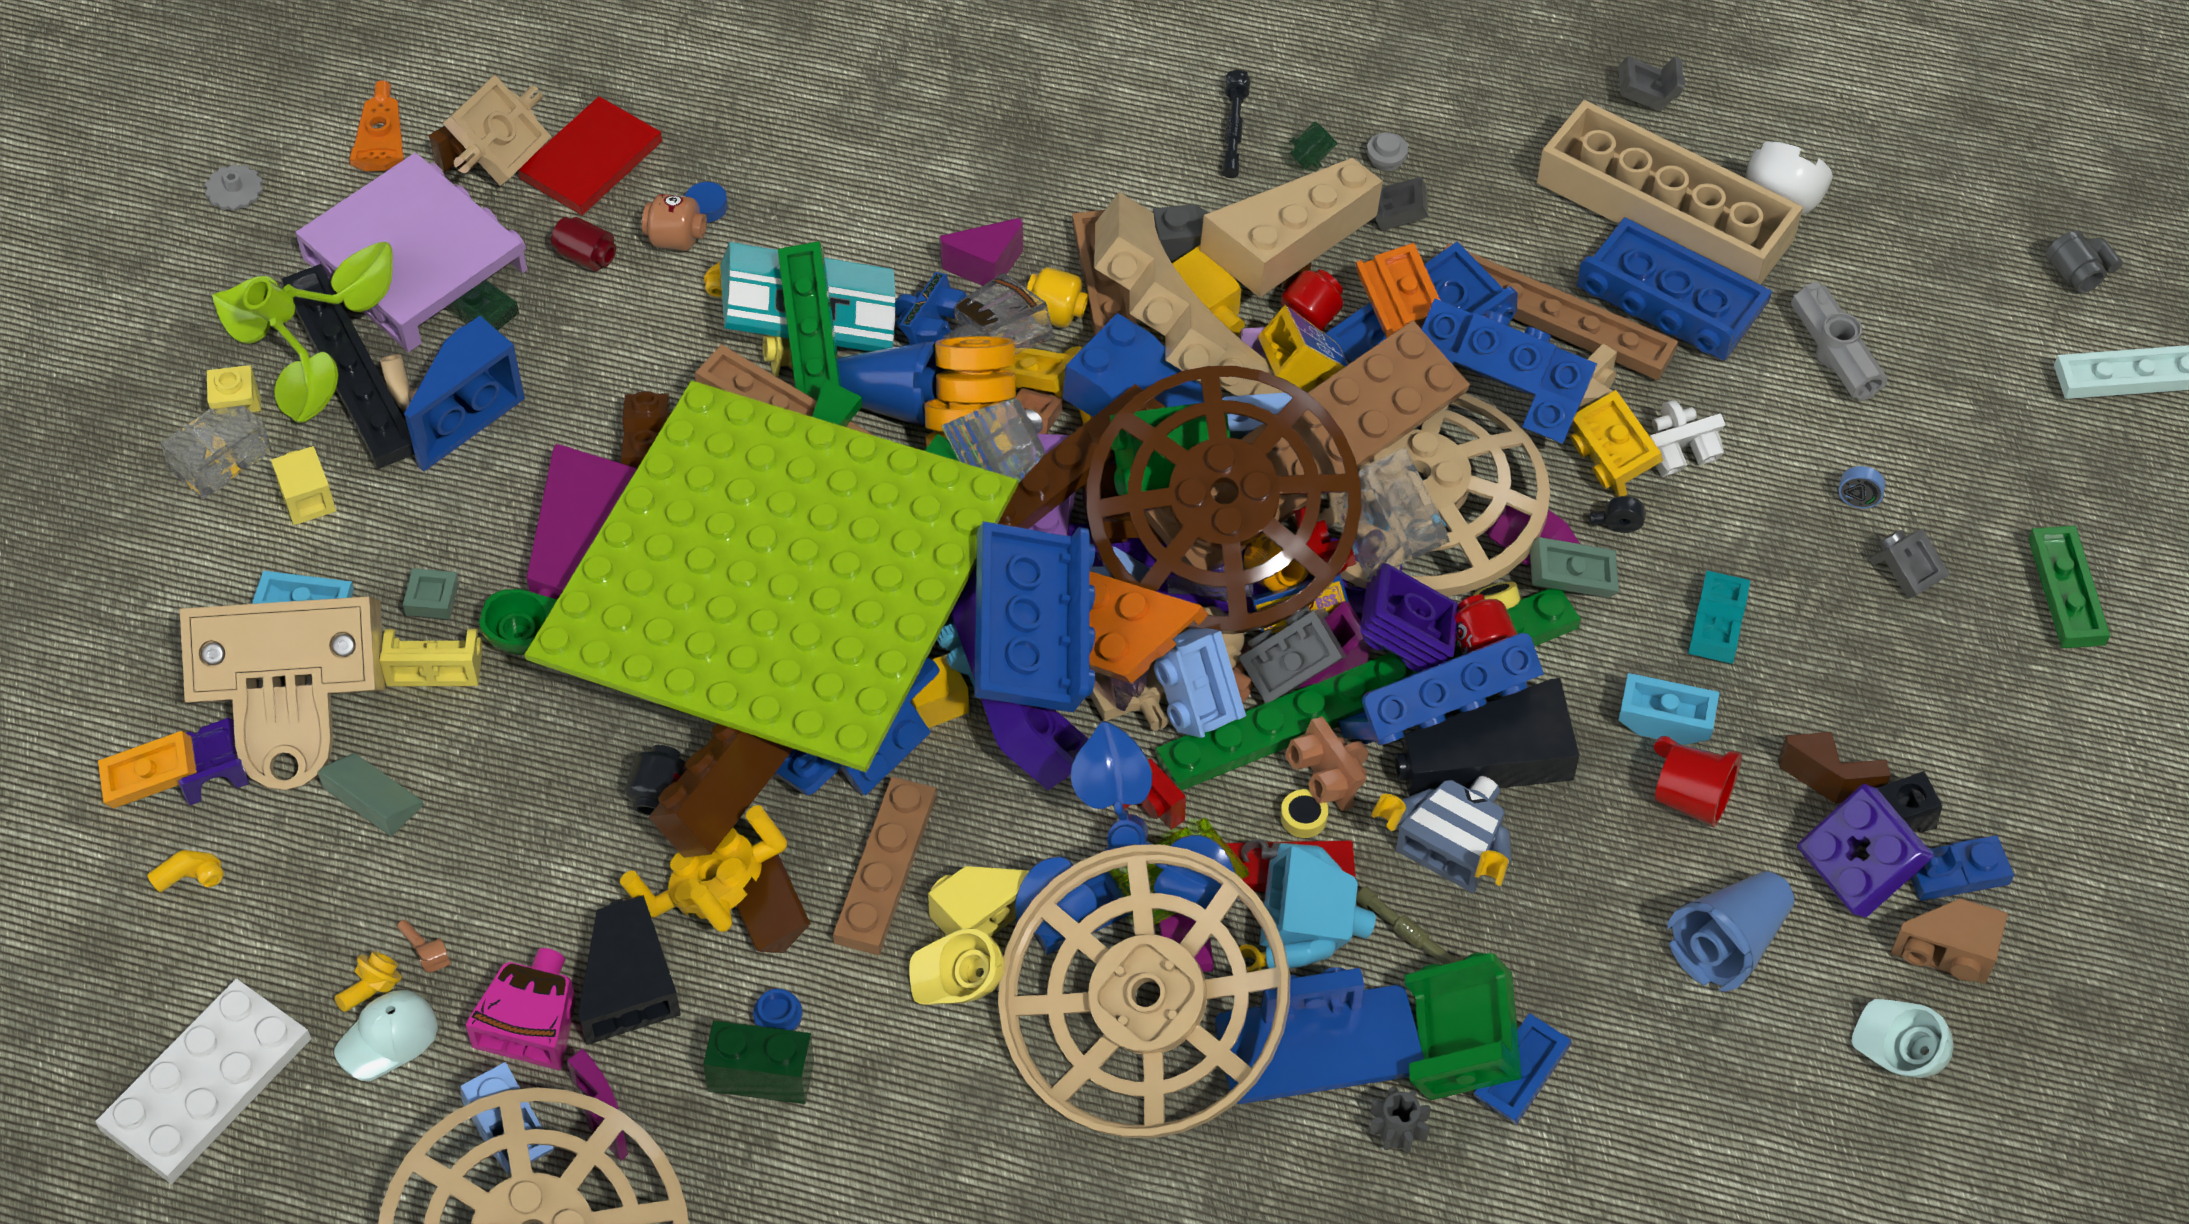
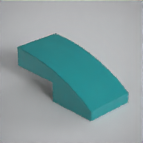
[1688,570,1751,664]

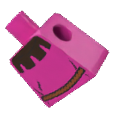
[466,948,575,1070]

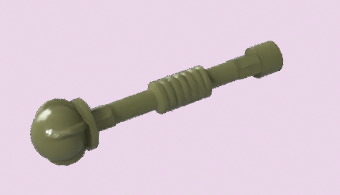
[1356,886,1467,965]

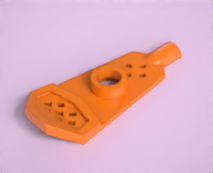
[349,80,404,171]

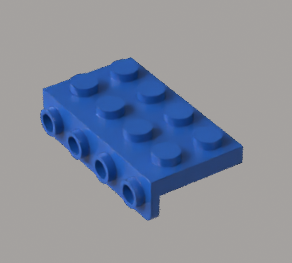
[1577,217,1772,361]
[1325,241,1518,364]
[974,521,1095,712]
[1338,633,1544,745]

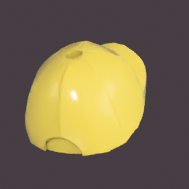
[909,929,1005,1005]

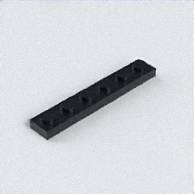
[281,264,415,469]

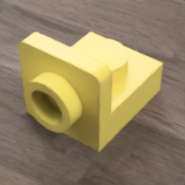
[207,365,261,417]

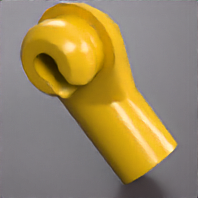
[147,850,224,893]

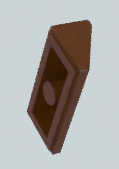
[736,854,810,953]

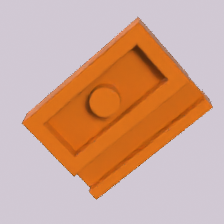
[1356,243,1441,338]

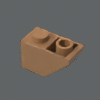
[1891,898,2008,984]

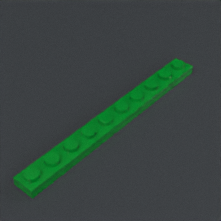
[1155,588,1581,791]

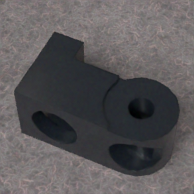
[1861,771,1943,846]

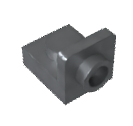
[1869,529,1950,599]

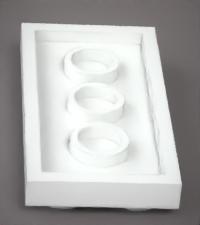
[95,978,311,1184]

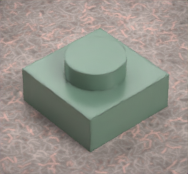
[403,568,459,620]

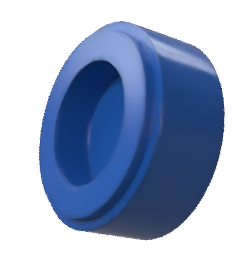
[685,182,728,223]

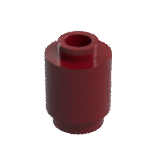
[551,217,617,271]

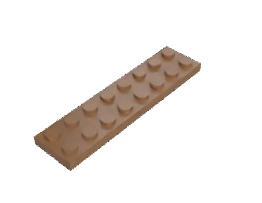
[1144,320,1470,571]

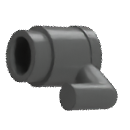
[2046,231,2123,293]

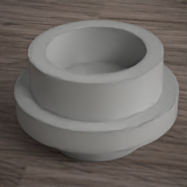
[1367,132,1408,171]

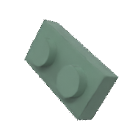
[1530,537,1619,598]

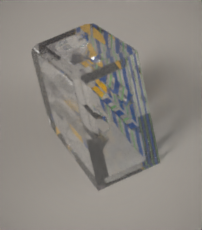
[941,398,1044,483]

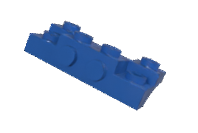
[1422,298,1597,444]

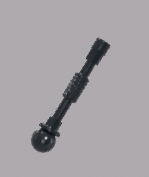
[1222,69,1251,179]

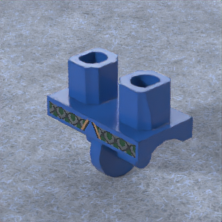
[895,272,969,345]

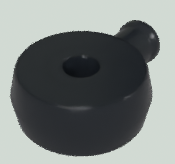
[1590,496,1646,533]

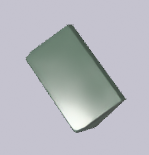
[318,753,424,837]

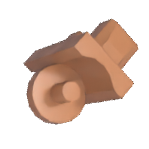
[1285,716,1369,811]

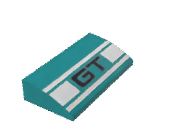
[720,242,895,351]

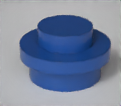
[753,989,803,1031]

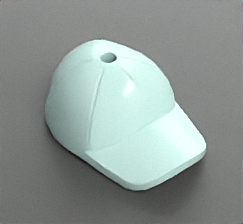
[334,990,438,1081]
[1852,999,1954,1078]

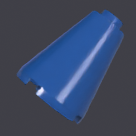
[838,341,948,428]

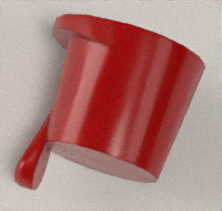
[1654,736,1742,828]

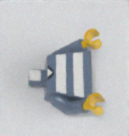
[1371,776,1512,894]

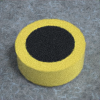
[1473,582,1521,609]
[1280,789,1328,838]

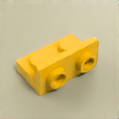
[1570,390,1663,497]

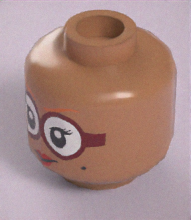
[642,194,707,251]

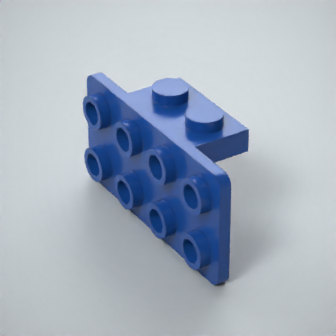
[774,657,939,796]
[1215,967,1424,1104]

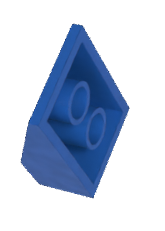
[1062,313,1204,417]
[404,316,525,472]

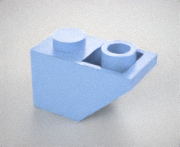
[460,1062,554,1175]

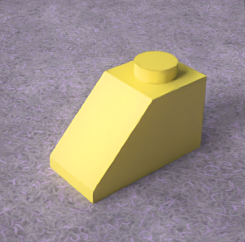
[928,866,1030,937]

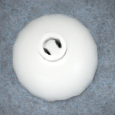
[1745,141,1833,215]

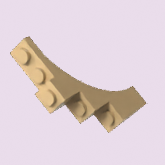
[1094,192,1285,396]

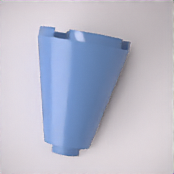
[1667,871,1794,992]

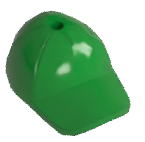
[478,589,557,655]

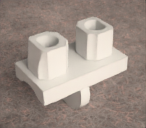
[1650,400,1726,477]

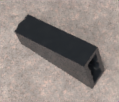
[1395,678,1580,796]

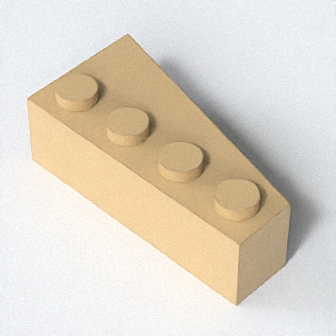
[1200,158,1383,298]

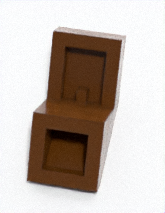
[1778,732,1891,804]

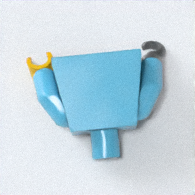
[1239,839,1376,973]

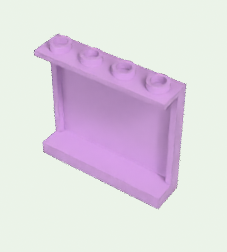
[296,152,527,352]

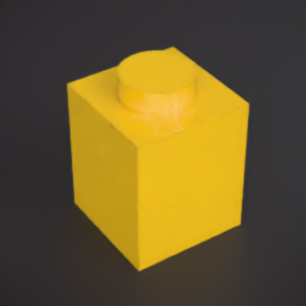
[910,653,969,728]

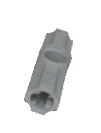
[1791,281,1888,401]

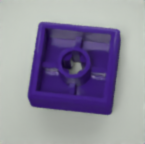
[1360,563,1459,672]
[1797,784,1933,918]

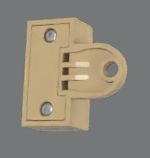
[179,596,386,790]

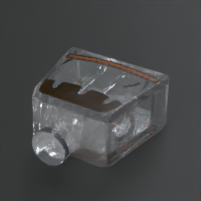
[944,273,1055,354]

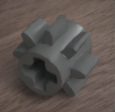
[1369,1087,1431,1153]

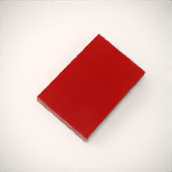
[518,96,663,216]

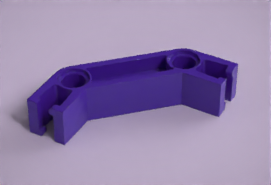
[952,566,1088,790]

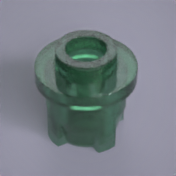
[1289,121,1338,170]

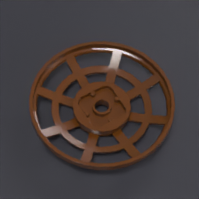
[1087,366,1361,634]

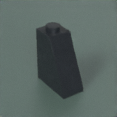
[578,895,681,1045]

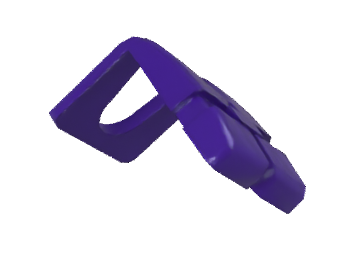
[179,718,249,806]

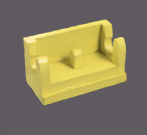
[379,629,483,686]

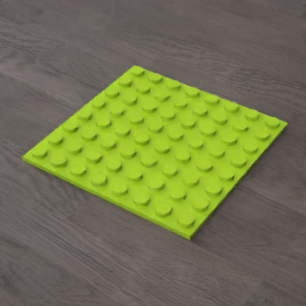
[524,380,1018,772]

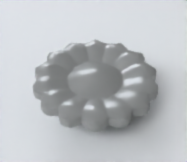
[205,164,263,211]

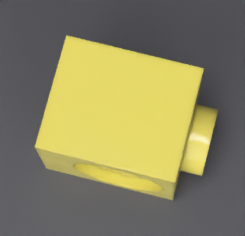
[271,446,337,525]

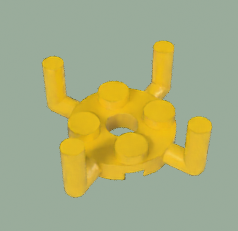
[620,805,787,932]

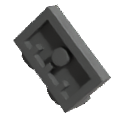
[1239,606,1347,703]

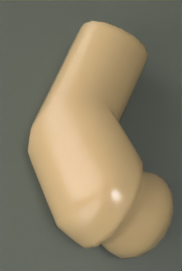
[380,354,418,413]

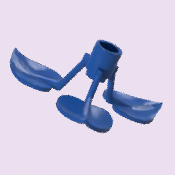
[1015,721,1239,938]

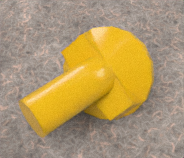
[335,951,402,1012]

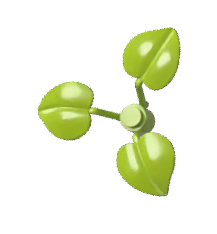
[212,242,393,423]

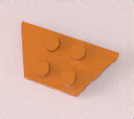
[1089,571,1208,684]

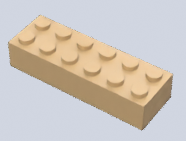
[1537,100,1803,285]

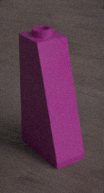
[527,443,637,600]

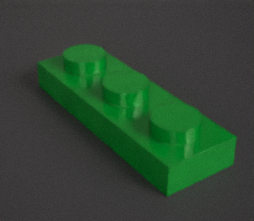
[2028,525,2110,649]

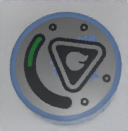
[1839,466,1885,509]

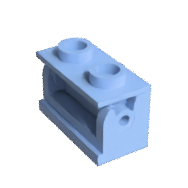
[1154,628,1246,738]

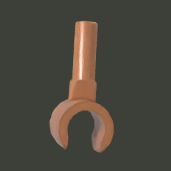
[1232,644,1254,703]
[397,920,451,973]

